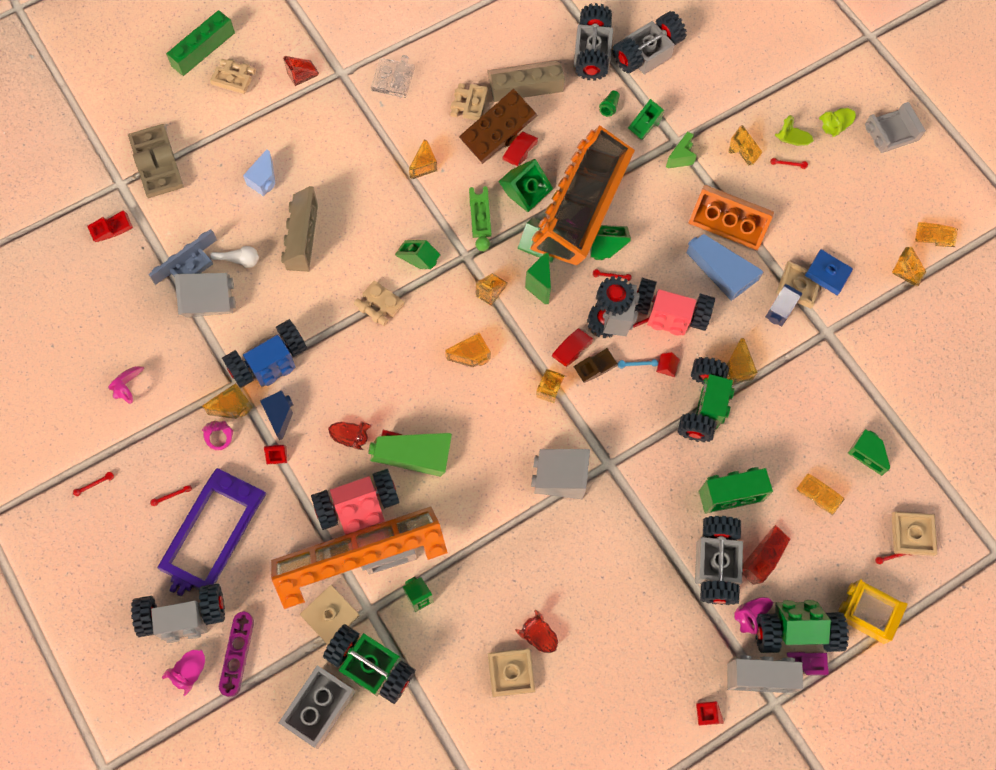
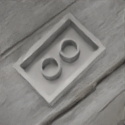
[727,655,803,693]
[278,665,356,749]

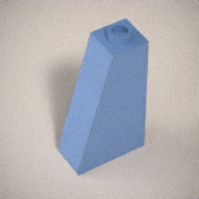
[686,234,763,301]

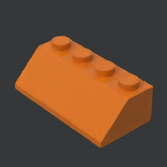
[688,184,774,251]

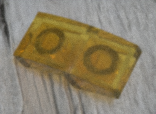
[915,222,958,247]
[796,473,845,515]

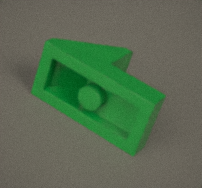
[628,99,665,140]

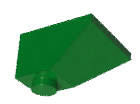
[499,159,553,212]
[590,225,631,260]

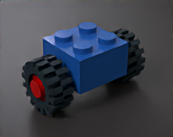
[222,319,308,388]

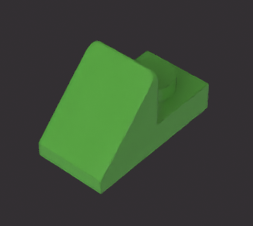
[666,131,697,168]

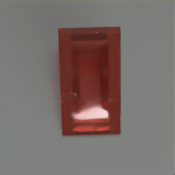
[283,56,319,86]

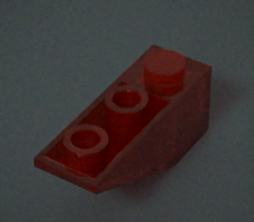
[742,525,791,585]

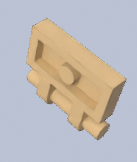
[210,59,256,94]
[450,83,488,120]
[354,280,404,326]

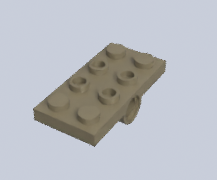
[128,124,184,198]

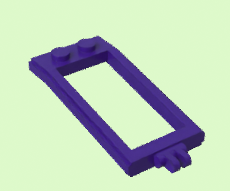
[157,468,266,597]

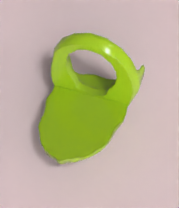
[819,108,856,137]
[775,115,814,146]

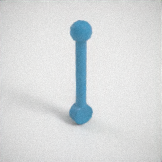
[618,359,659,369]

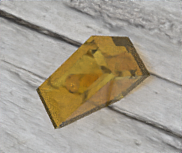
[445,333,491,368]
[726,338,758,385]
[202,383,253,419]

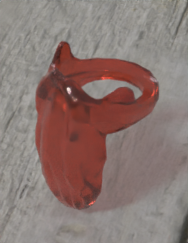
[328,421,371,450]
[515,610,558,653]

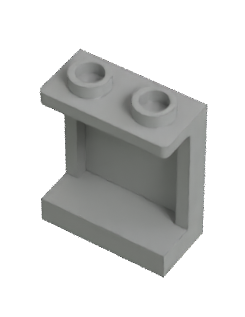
[865,102,926,153]

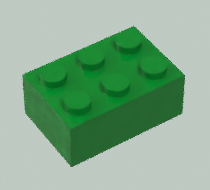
[699,467,773,514]

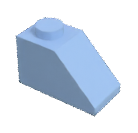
[243,149,275,196]

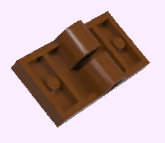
[459,88,538,164]

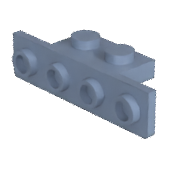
[149,229,217,285]

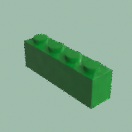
[166,10,235,76]

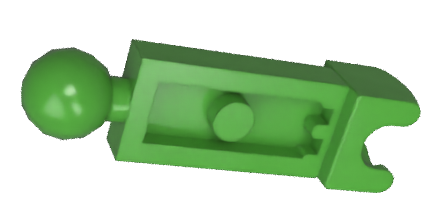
[469,186,491,251]

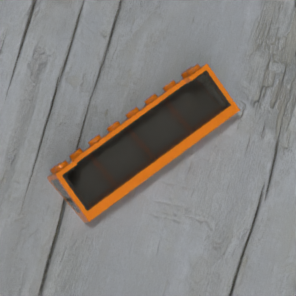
[530,125,635,266]

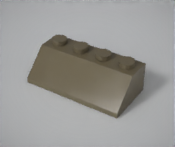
[487,60,565,102]
[281,186,318,272]

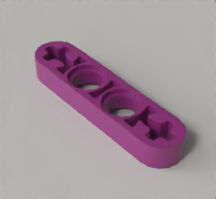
[219,611,254,697]

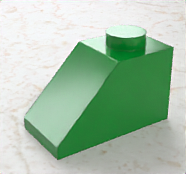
[395,240,441,270]
[848,429,891,476]
[403,577,434,612]

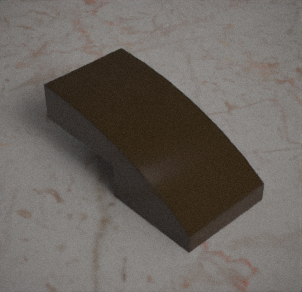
[573,348,618,383]

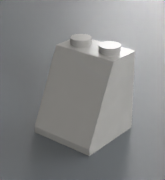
[175,273,236,318]
[531,449,590,500]

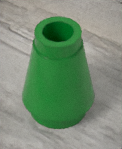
[599,90,620,117]

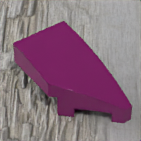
[787,652,829,676]

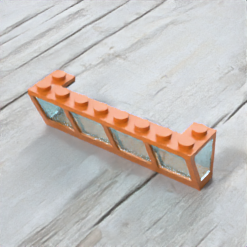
[271,506,448,609]

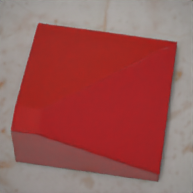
[696,701,724,726]

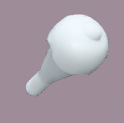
[210,246,259,268]

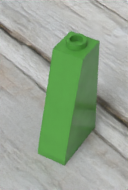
[368,433,452,477]

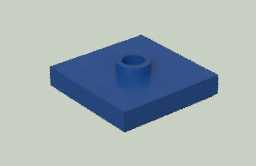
[805,249,853,296]

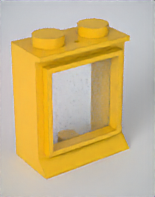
[838,579,908,644]

